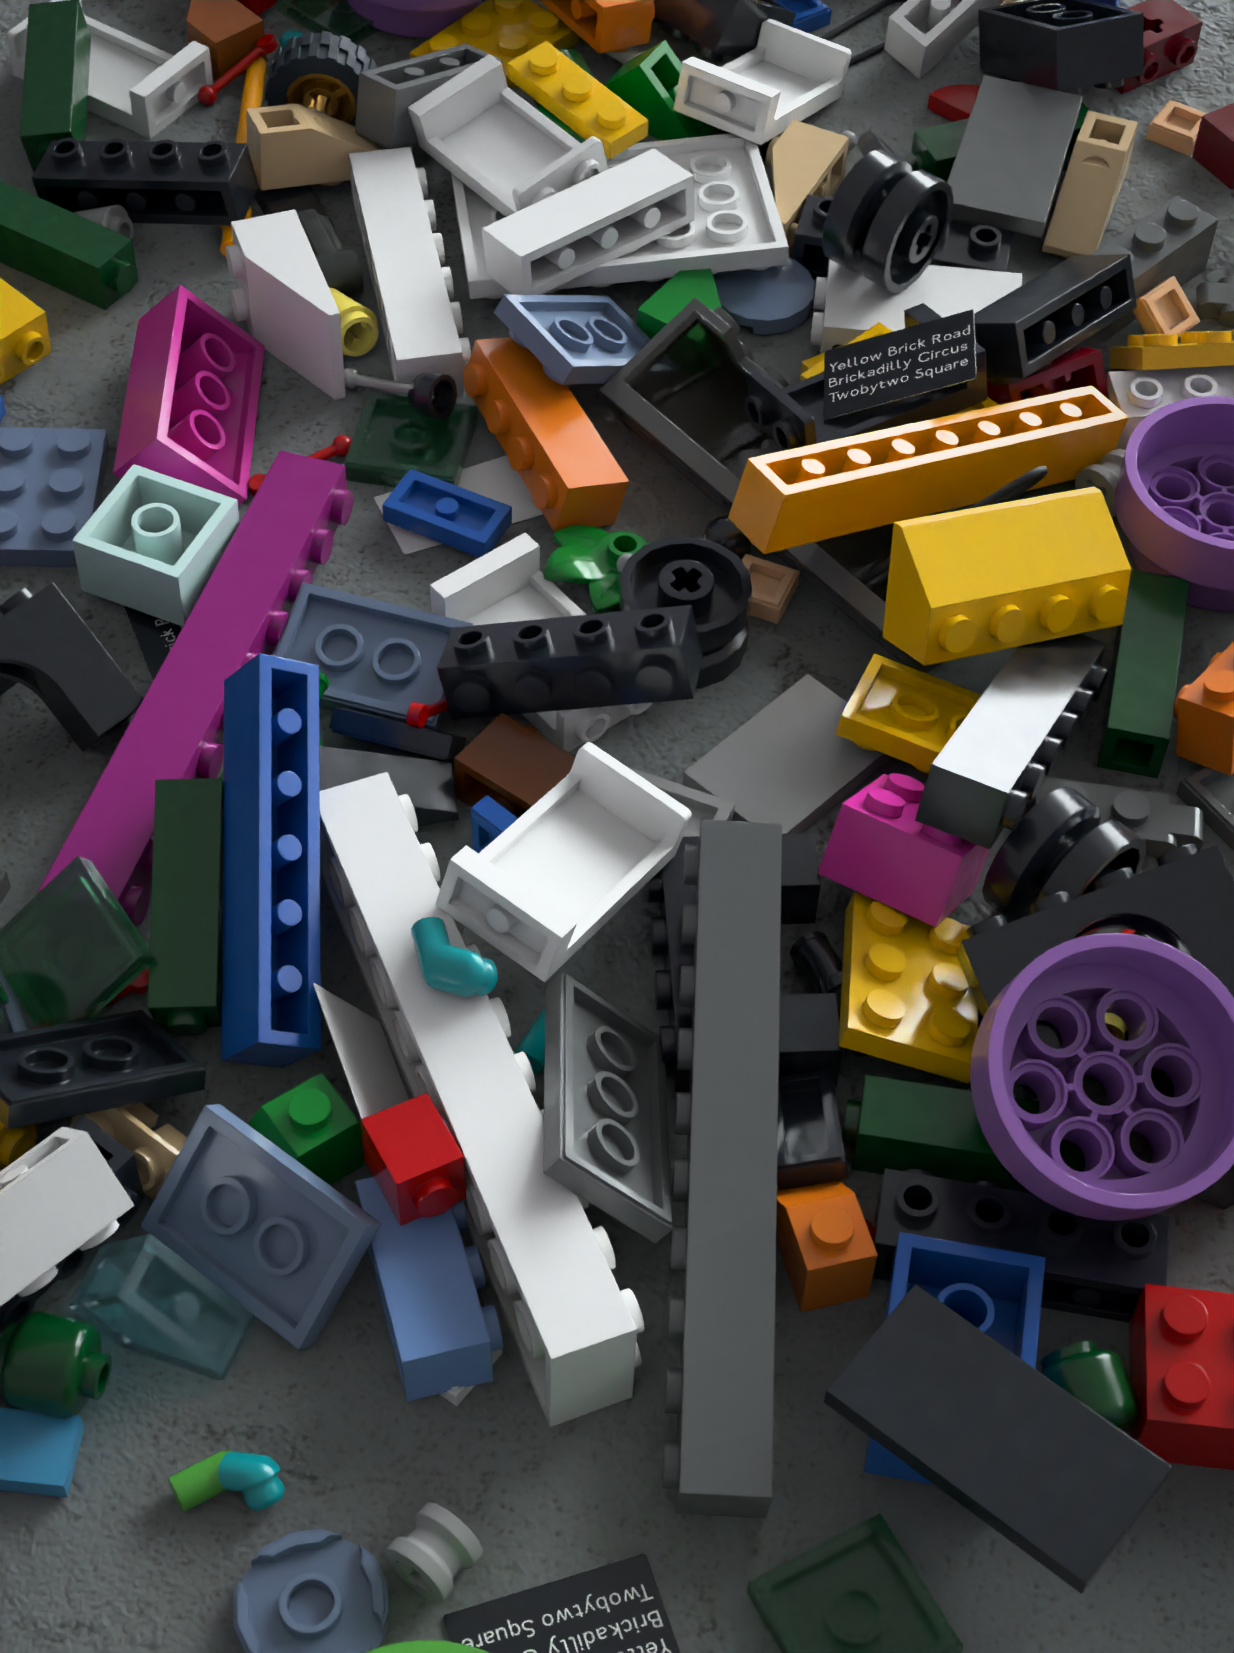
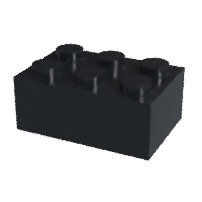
[978,0,1144,95]

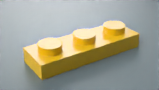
[508,41,648,159]

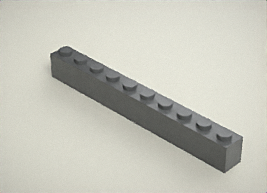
[662,819,782,1518]

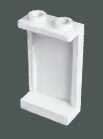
[6,0,213,139]
[673,19,852,145]
[408,54,608,217]
[810,259,1022,354]
[430,533,652,752]
[435,742,692,982]

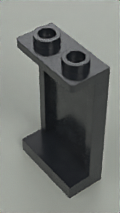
[744,303,988,451]

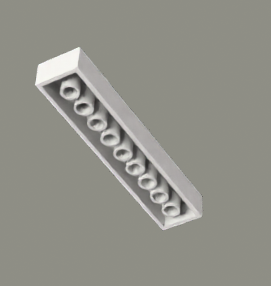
[320,772,644,1427]

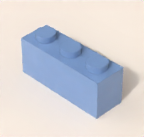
[355,1177,503,1402]

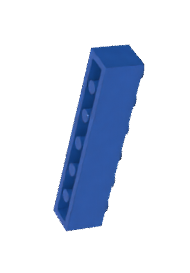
[221,653,321,1068]

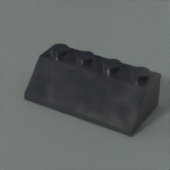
[653,0,797,62]

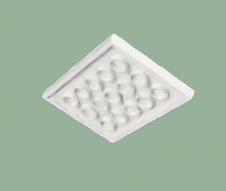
[451,133,789,299]

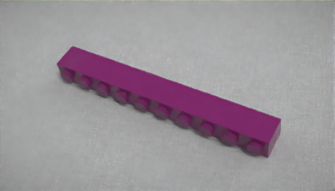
[38,450,354,949]

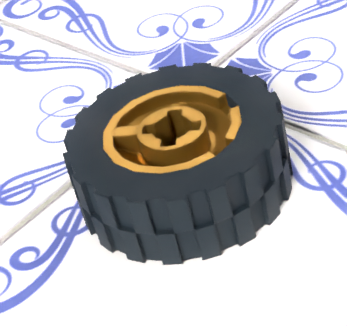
[265,31,377,126]

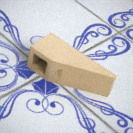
[246,104,382,191]
[1042,110,1138,259]

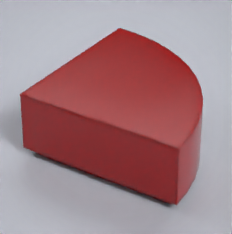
[927,84,980,122]

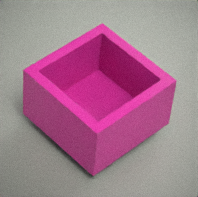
[817,773,990,927]

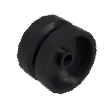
[822,149,954,293]
[619,536,752,689]
[982,786,1147,936]

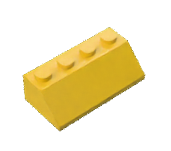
[882,487,1131,666]

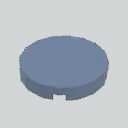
[713,258,815,335]
[233,1529,390,1653]

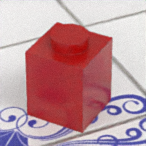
[361,1093,467,1226]

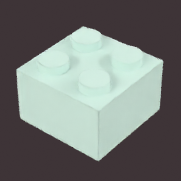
[72,464,240,626]

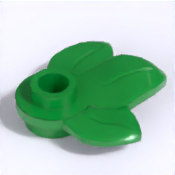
[544,525,650,613]

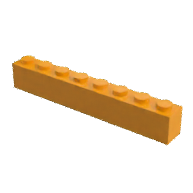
[728,385,1129,554]

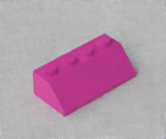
[113,285,265,505]

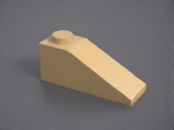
[765,119,849,255]

